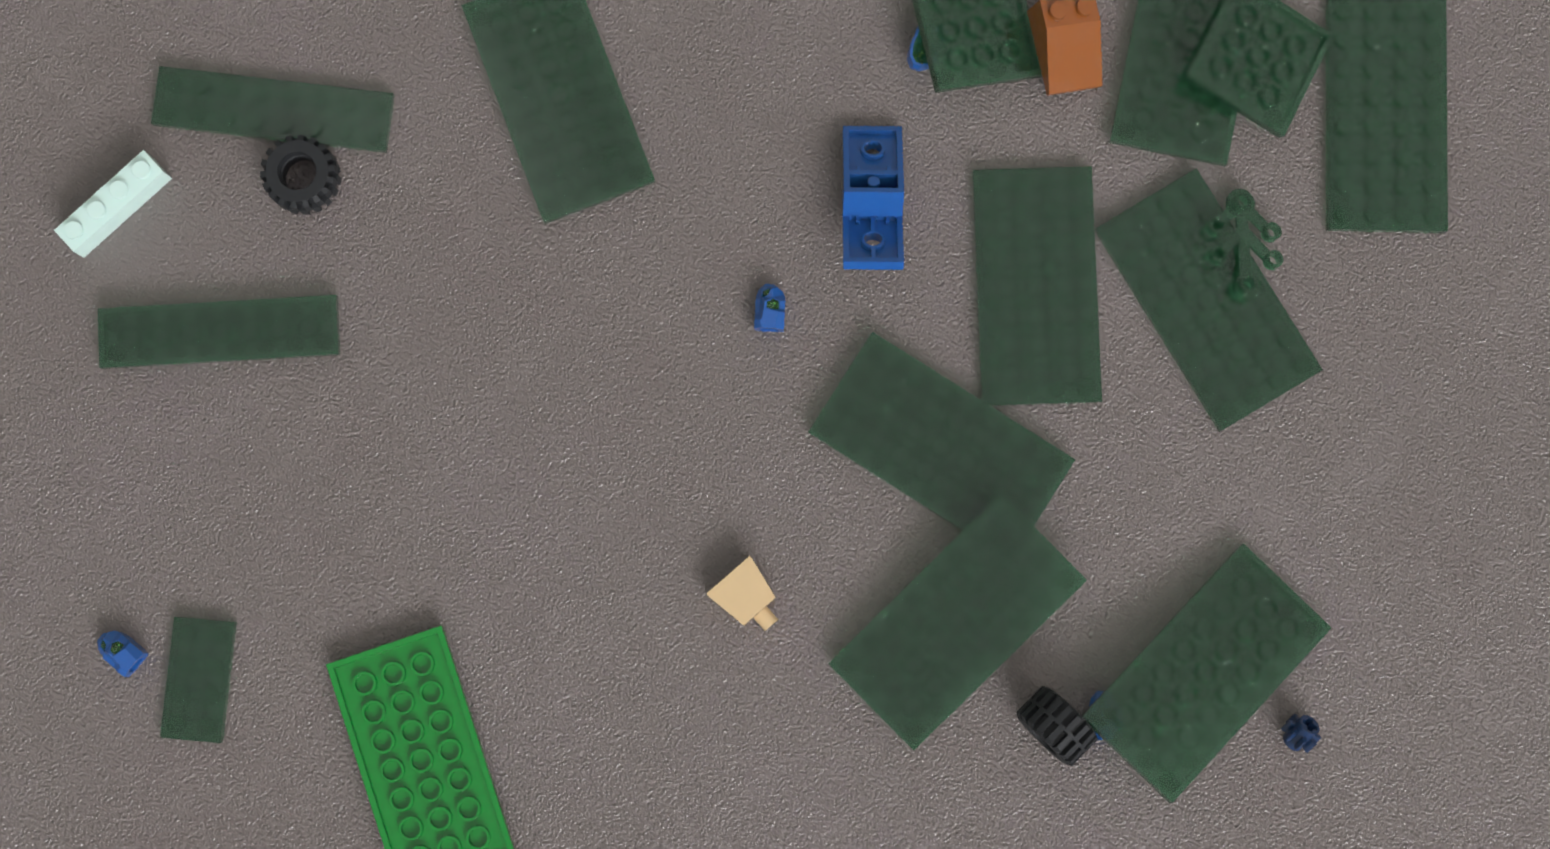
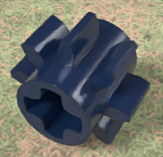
[1281,714,1321,753]

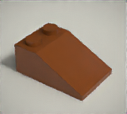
[1027,0,1103,96]

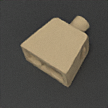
[706,556,778,631]

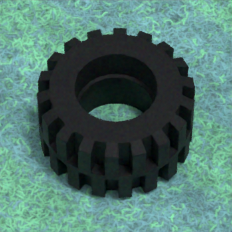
[260,135,341,215]
[1016,686,1098,766]

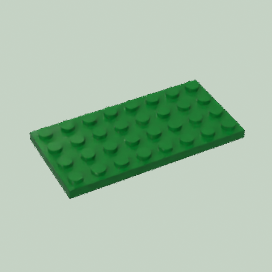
[326,625,515,849]

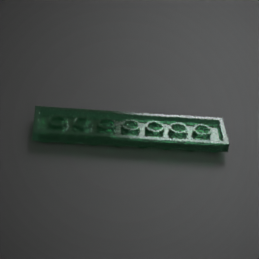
[151,66,395,153]
[98,295,340,369]

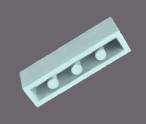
[54,150,172,258]

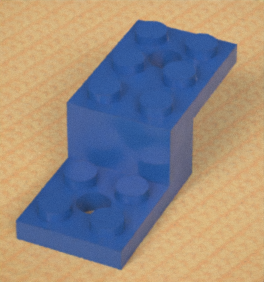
[842,126,904,270]

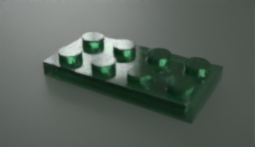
[160,617,237,743]

